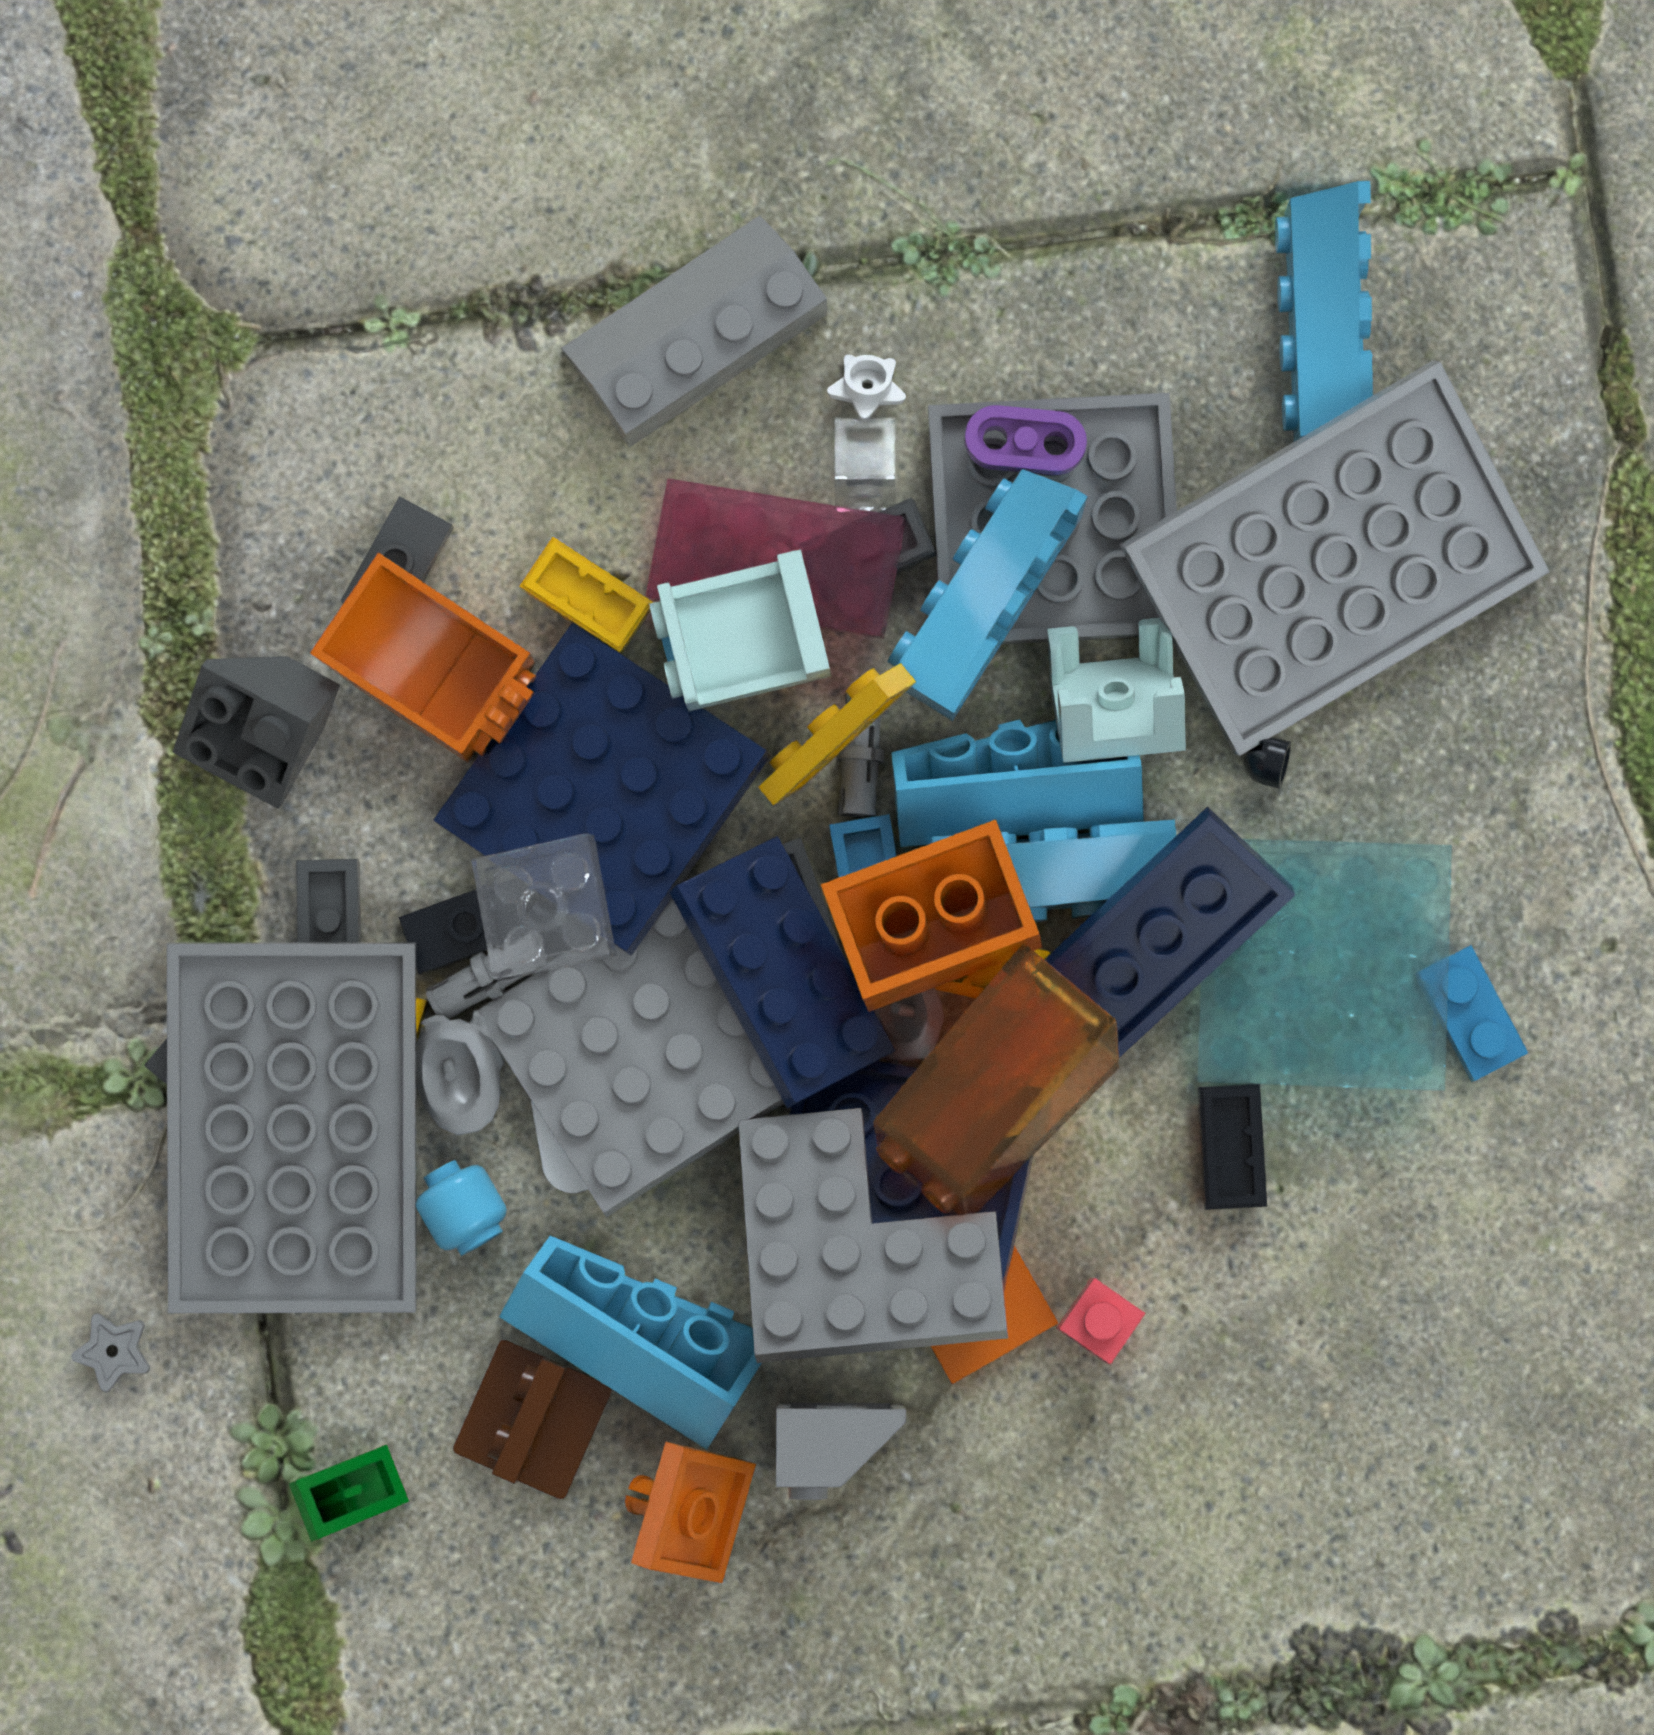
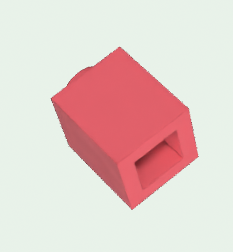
[1056,1278,1146,1365]

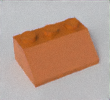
[821,819,1042,1012]

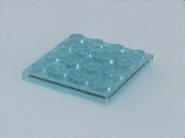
[1198,839,1452,1091]

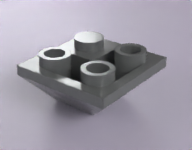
[172,656,340,809]

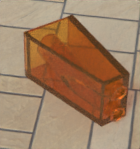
[873,943,1119,1215]

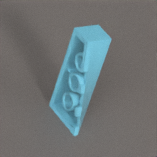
[1275,181,1373,442]
[887,469,1088,721]
[891,718,1144,847]
[931,819,1176,923]
[499,1236,762,1450]

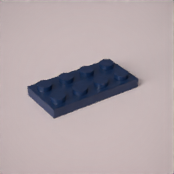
[1031,807,1296,1058]
[669,836,896,1109]

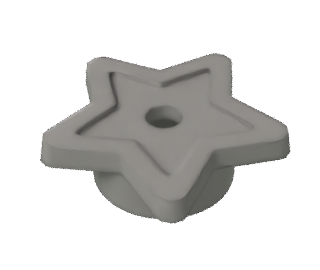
[71,1313,150,1393]

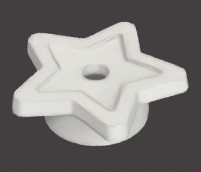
[827,354,906,421]

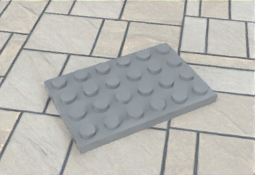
[1120,360,1550,756]
[167,942,417,1313]

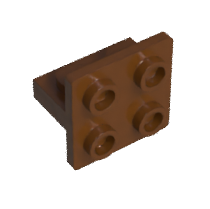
[453,1340,612,1499]

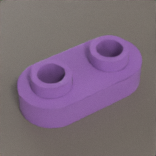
[964,405,1087,476]

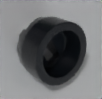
[1243,738,1291,789]

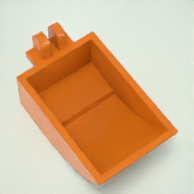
[310,552,536,763]

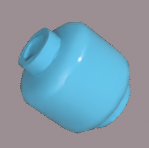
[416,1160,507,1256]

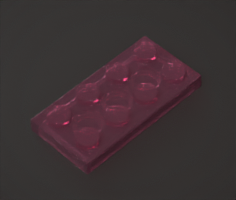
[645,478,906,639]

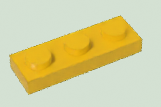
[758,663,916,806]

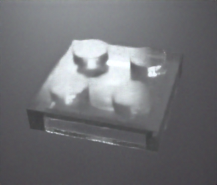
[471,833,616,981]

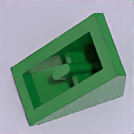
[289,1444,409,1542]

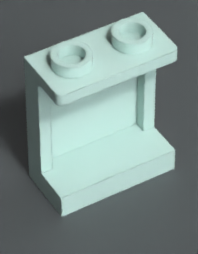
[649,549,832,711]

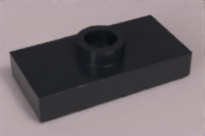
[398,876,533,976]
[1197,1084,1267,1210]

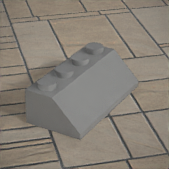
[561,215,827,448]
[776,1402,906,1500]

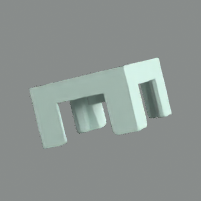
[1047,618,1186,763]

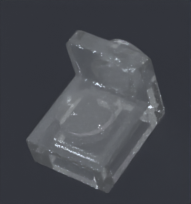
[834,418,895,515]

